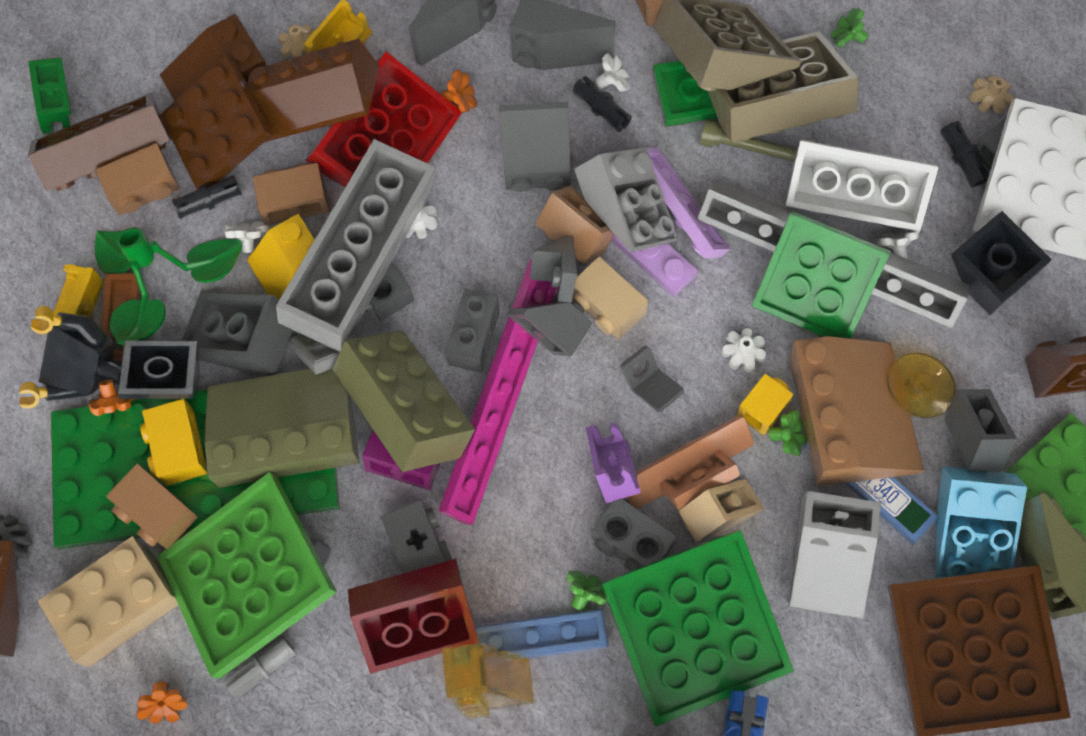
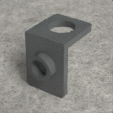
[620,345,684,412]

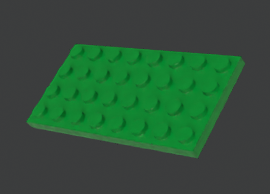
[51,390,340,550]

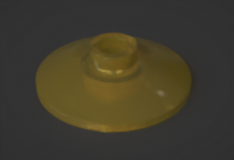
[887,353,956,418]

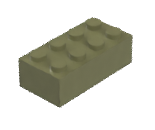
[333,331,475,472]

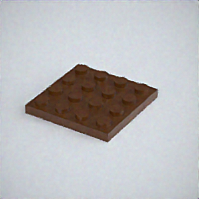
[887,565,1071,736]

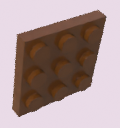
[160,55,273,190]

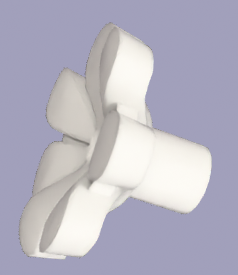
[596,53,630,92]
[405,203,438,239]
[224,221,268,253]
[875,230,919,259]
[721,328,767,372]

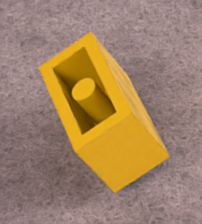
[140,399,208,486]

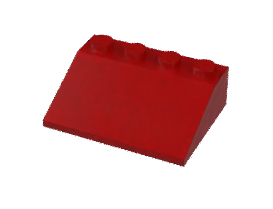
[305,51,463,187]

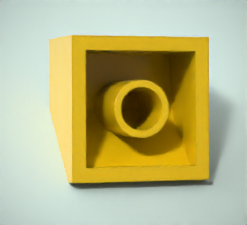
[247,214,315,300]

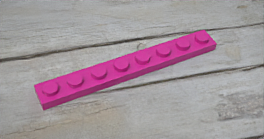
[438,259,557,525]

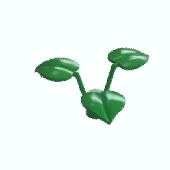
[94,227,242,345]

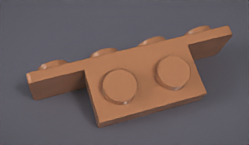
[626,415,754,510]

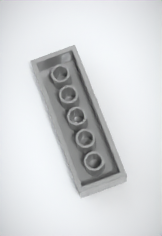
[276,139,436,352]

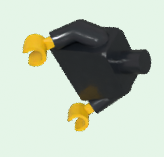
[19,306,122,408]

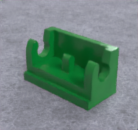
[28,57,71,134]

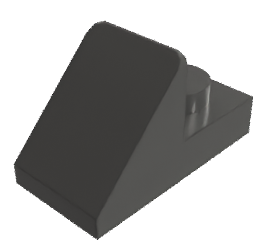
[530,236,577,303]

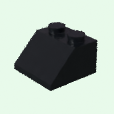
[951,211,1052,315]
[118,341,200,399]

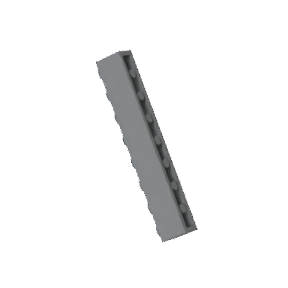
[697,179,970,328]

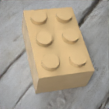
[37,536,178,667]

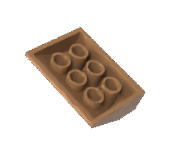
[789,336,924,487]

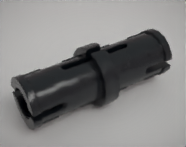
[573,76,632,132]
[940,121,989,188]
[172,175,242,219]

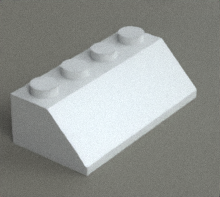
[786,140,938,232]

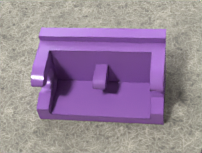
[586,423,641,503]

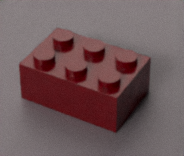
[347,559,479,674]

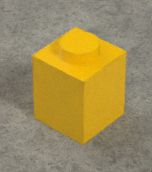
[736,374,794,436]

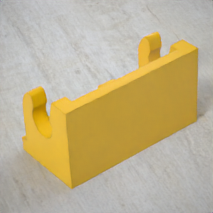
[304,0,372,53]
[43,264,105,320]

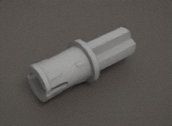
[224,636,296,698]

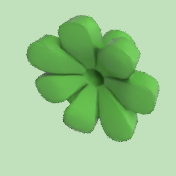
[830,8,868,47]
[769,409,806,456]
[566,571,607,611]

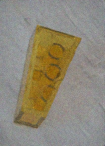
[442,643,534,718]

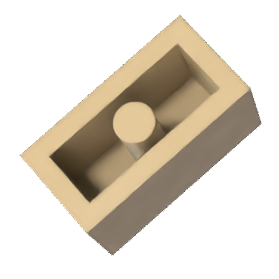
[572,257,649,340]

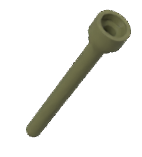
[699,119,797,162]

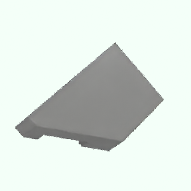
[289,337,340,375]

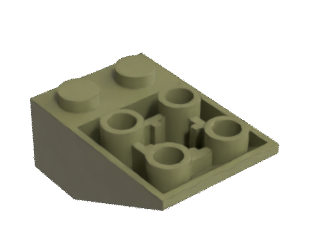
[1018,492,1086,619]

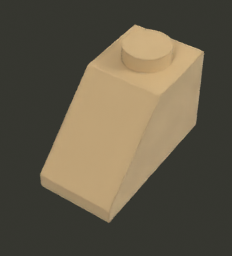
[678,479,764,543]

